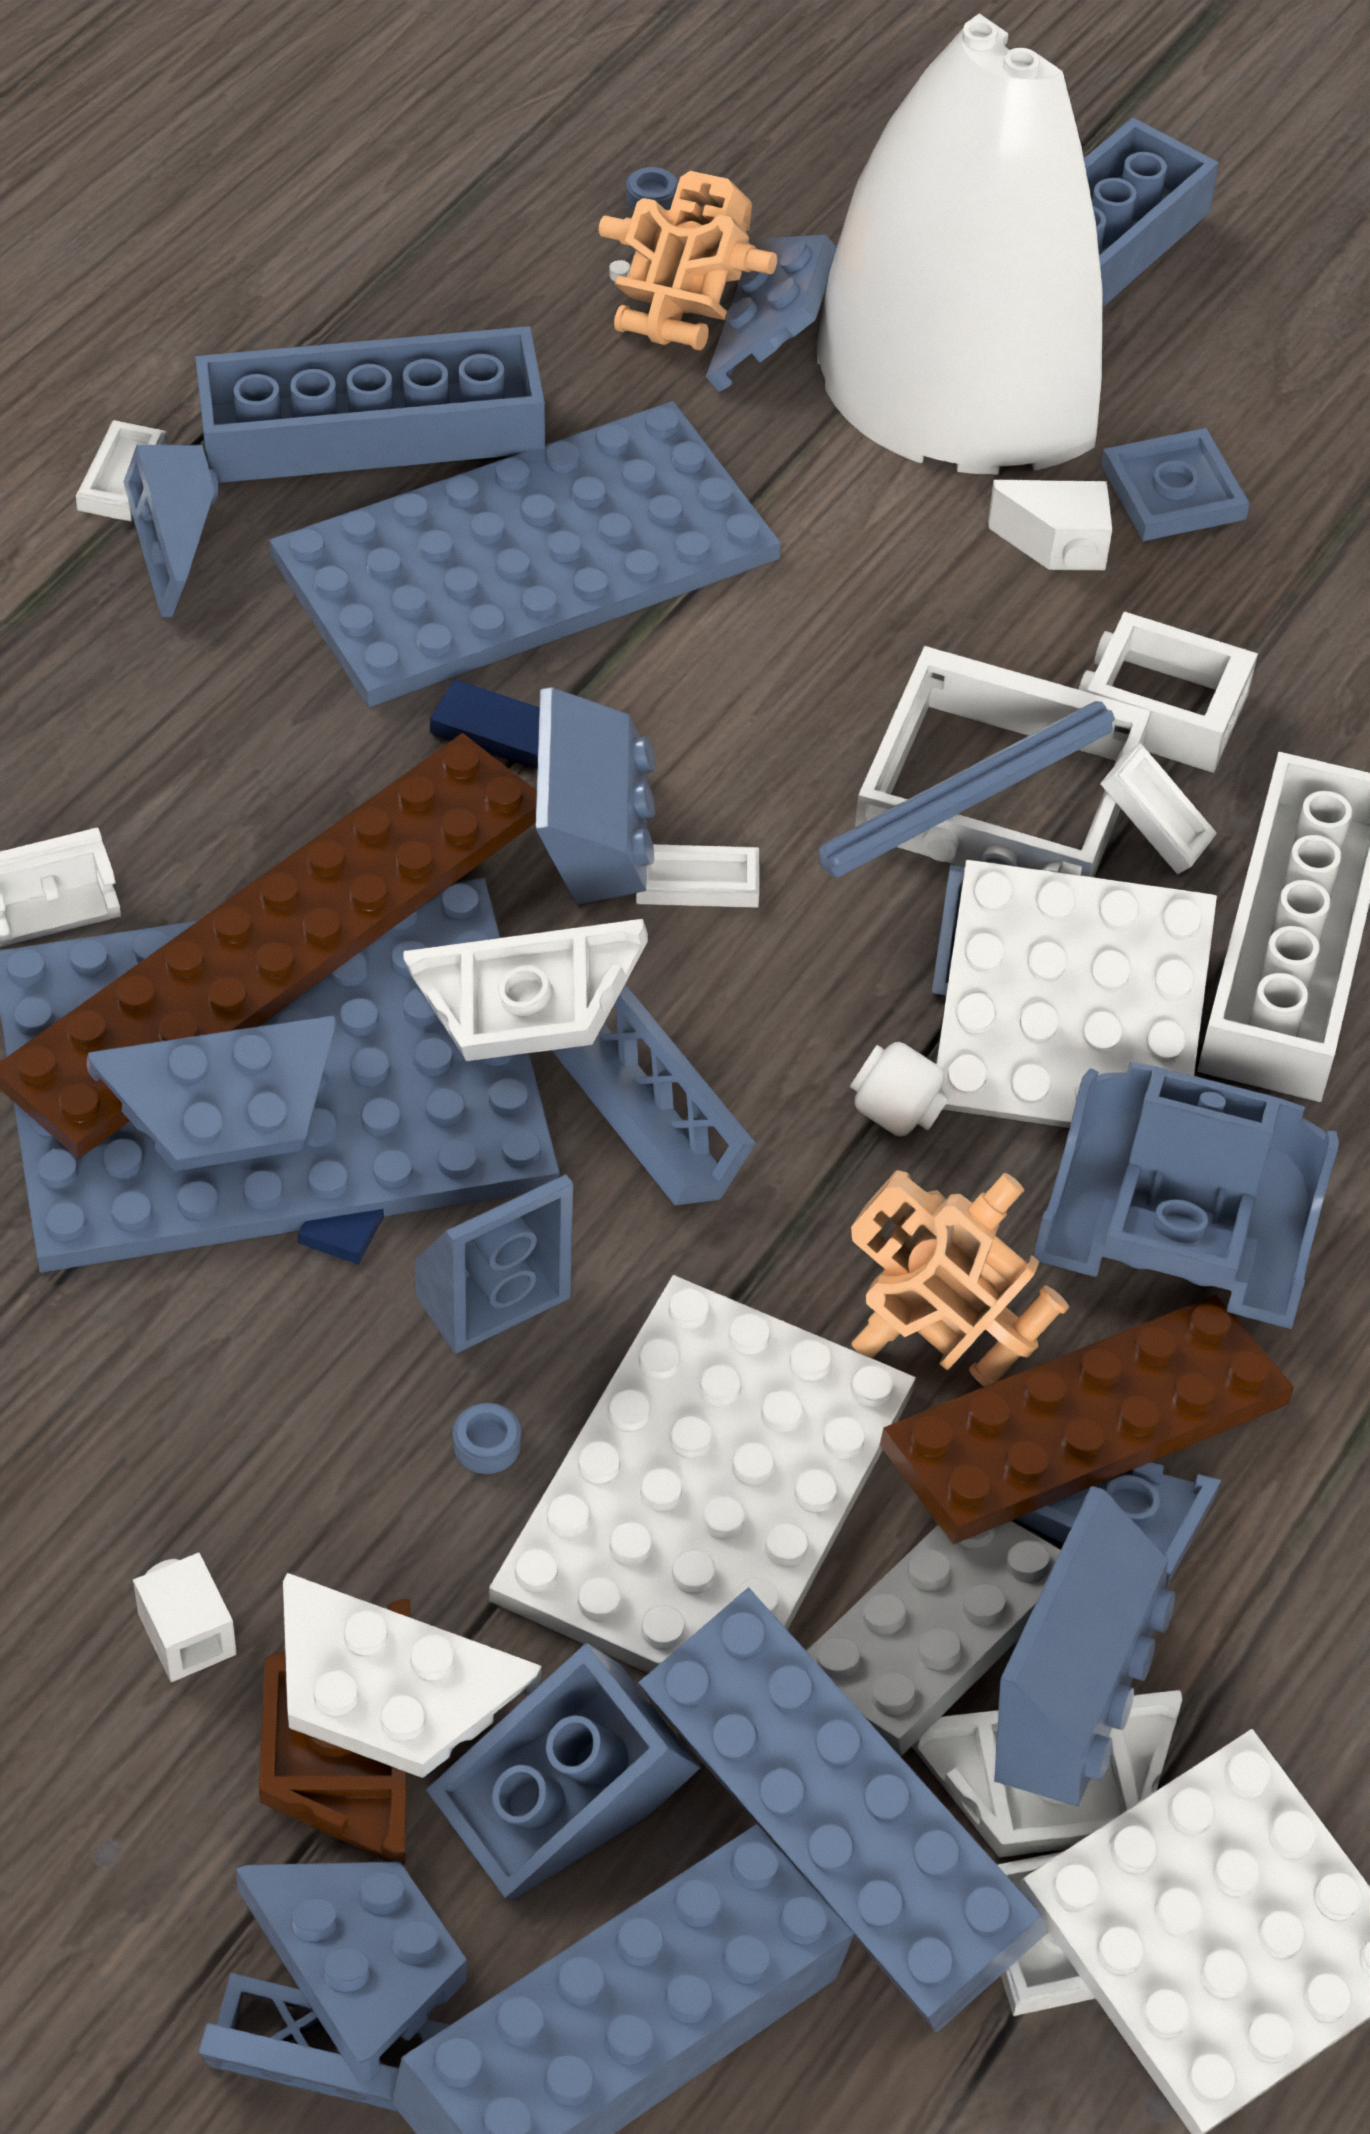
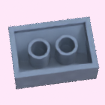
[536,687,655,905]

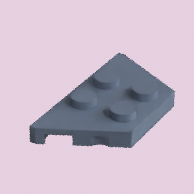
[706,234,837,392]
[86,1015,336,1171]
[236,1862,467,2084]

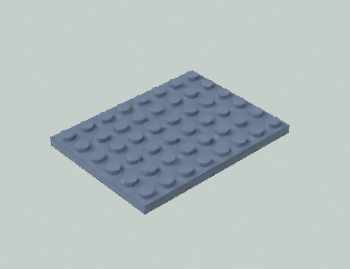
[0,878,559,1273]

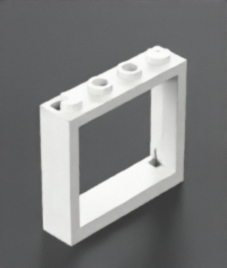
[855,646,1151,878]

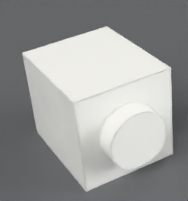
[133,1553,237,1682]

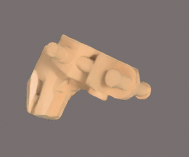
[599,171,777,351]
[851,1170,1069,1387]

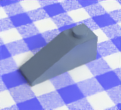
[123,445,218,617]

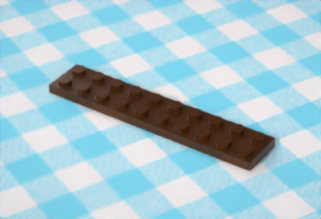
[0,733,537,1159]

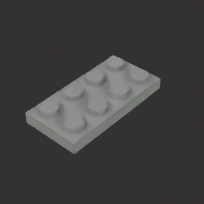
[806,1521,1061,1757]

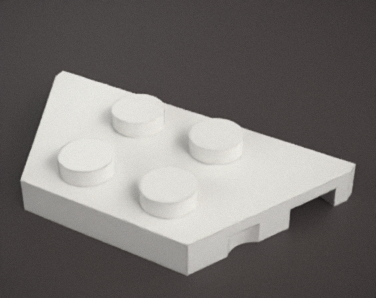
[404,919,648,1061]
[283,1573,541,1778]
[912,1690,1182,1857]

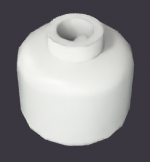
[849,1042,949,1137]

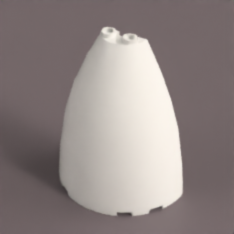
[817,13,1103,475]

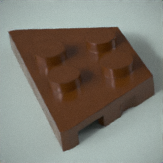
[259,1599,411,1864]

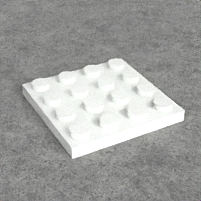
[937,860,1217,1128]
[1017,1729,1370,2134]

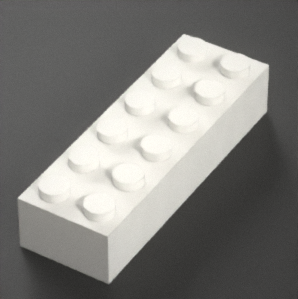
[1197,752,1370,1102]

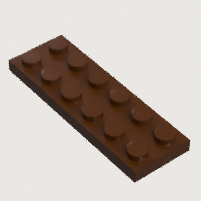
[879,1295,1294,1545]

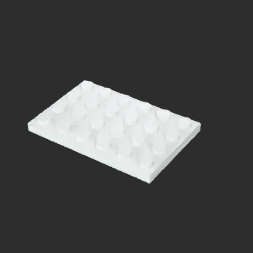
[489,1275,916,1673]

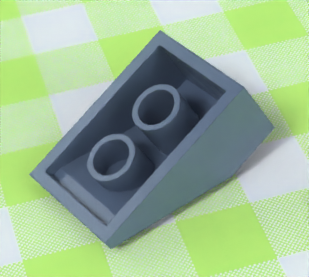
[414,1174,573,1354]
[426,1643,701,1901]

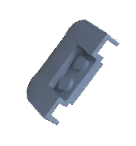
[1034,1062,1339,1329]

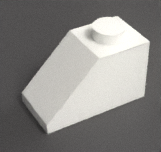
[988,480,1112,570]

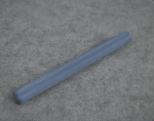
[818,701,1115,878]

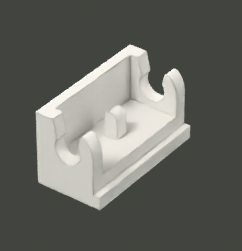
[0,827,121,947]

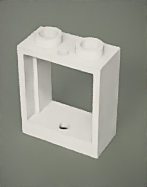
[1078,612,1258,773]

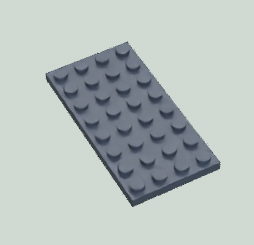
[269,401,781,708]

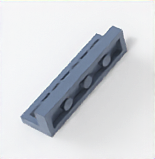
[551,984,756,1205]
[198,1973,450,2112]

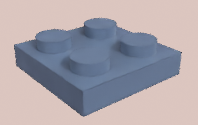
[1101,428,1250,541]

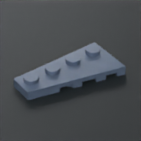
[1014,1462,1221,1589]

